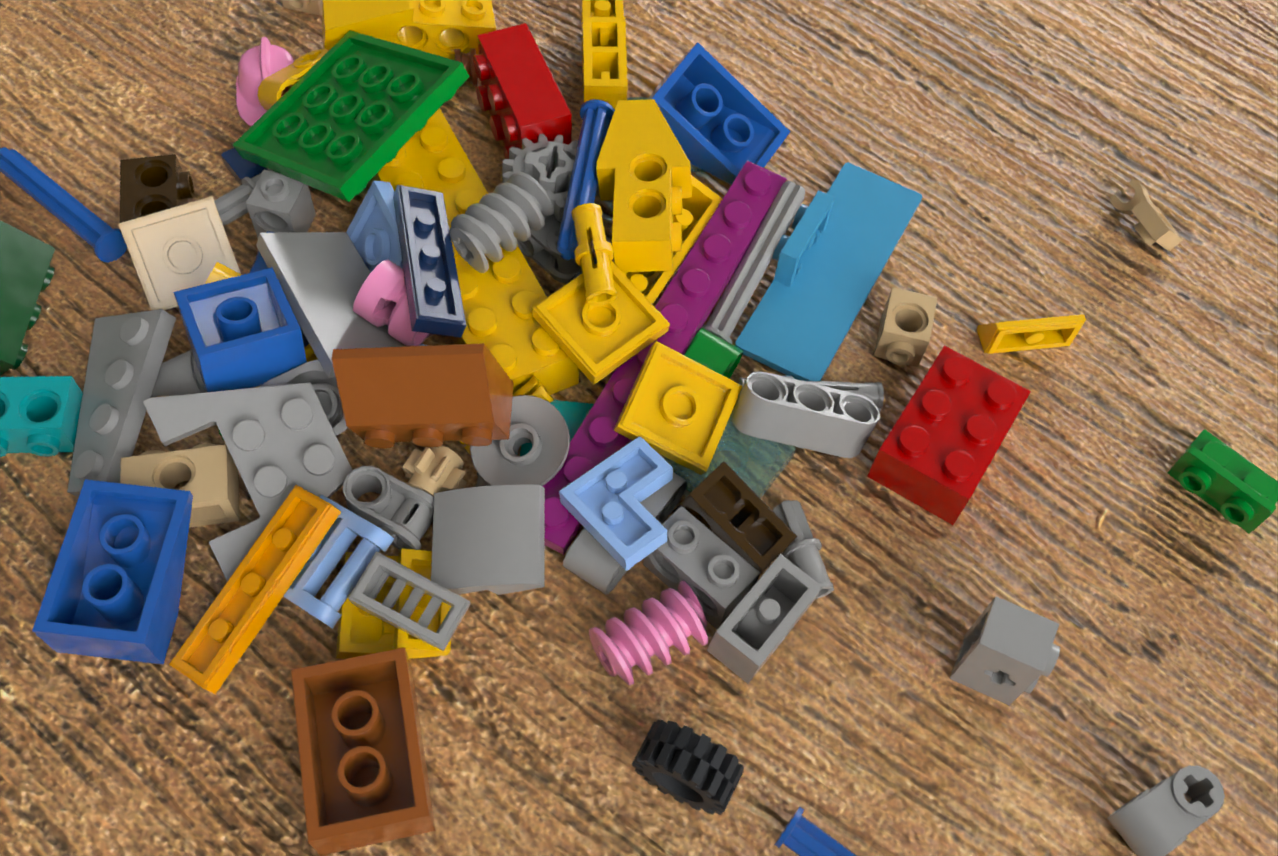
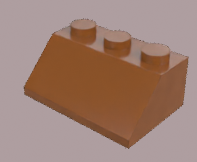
[332,343,514,449]

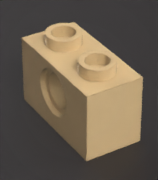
[120,443,240,528]

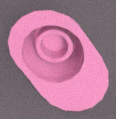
[236,37,294,126]

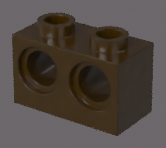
[120,154,195,236]
[673,461,797,573]

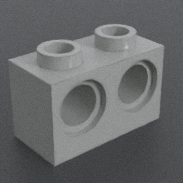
[643,506,760,629]

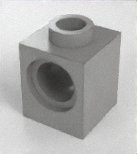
[246,170,316,238]

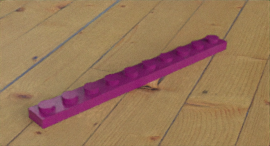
[542,161,787,555]

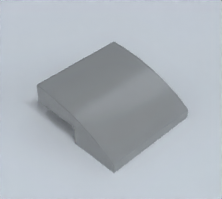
[431,484,545,595]

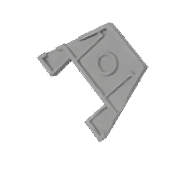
[143,382,352,581]

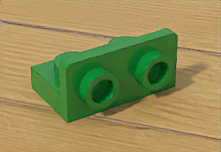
[1167,429,1278,534]

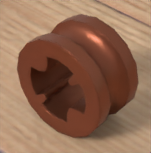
[455,48,478,87]

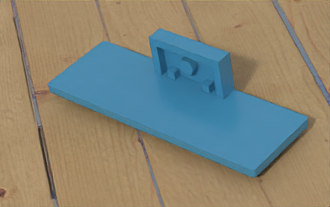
[735,163,922,381]

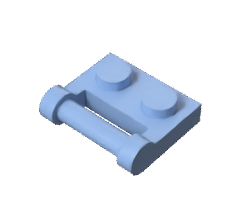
[283,494,394,629]

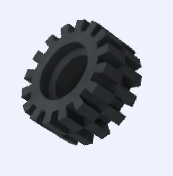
[632,720,744,815]

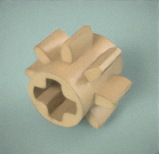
[402,445,467,497]

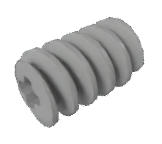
[449,172,554,273]

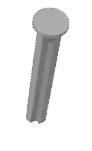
[701,181,805,344]

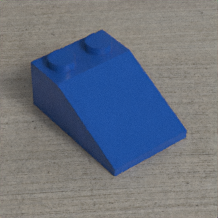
[646,42,791,185]
[32,479,193,664]

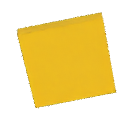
[532,260,670,385]
[613,341,742,475]

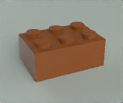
[291,647,436,856]

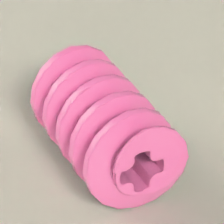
[589,581,708,686]

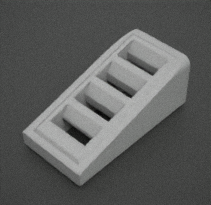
[348,551,471,651]

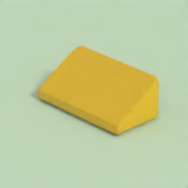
[977,314,1086,354]

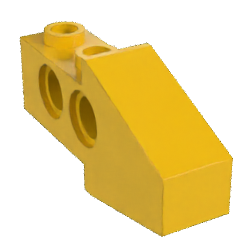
[322,0,496,60]
[581,0,628,110]
[596,99,692,272]

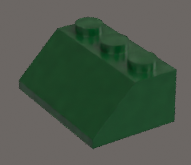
[0,220,55,376]

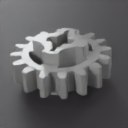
[502,134,599,222]

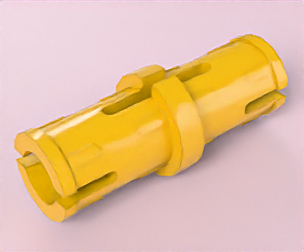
[571,203,617,305]

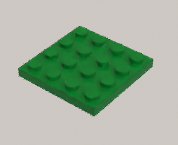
[233,30,470,202]

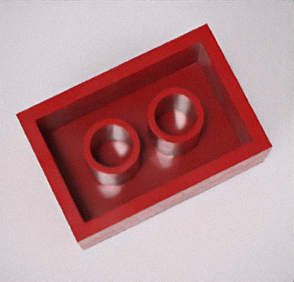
[473,23,572,159]
[867,345,1031,525]

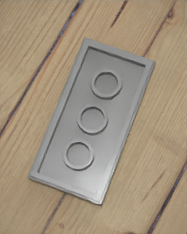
[256,232,405,378]

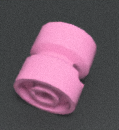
[353,260,429,346]

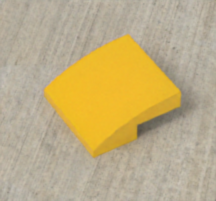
[336,548,451,659]

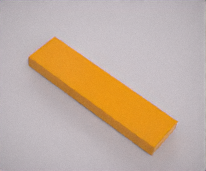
[169,485,341,694]

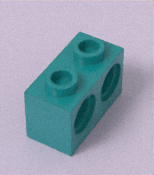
[0,376,83,457]

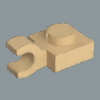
[1110,179,1183,251]

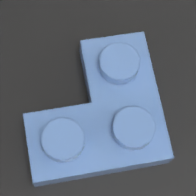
[559,436,673,571]

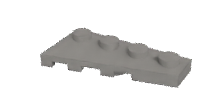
[67,309,176,497]

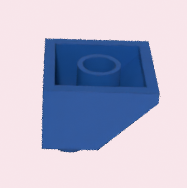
[174,267,307,392]

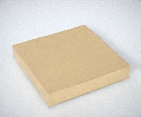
[118,196,241,311]

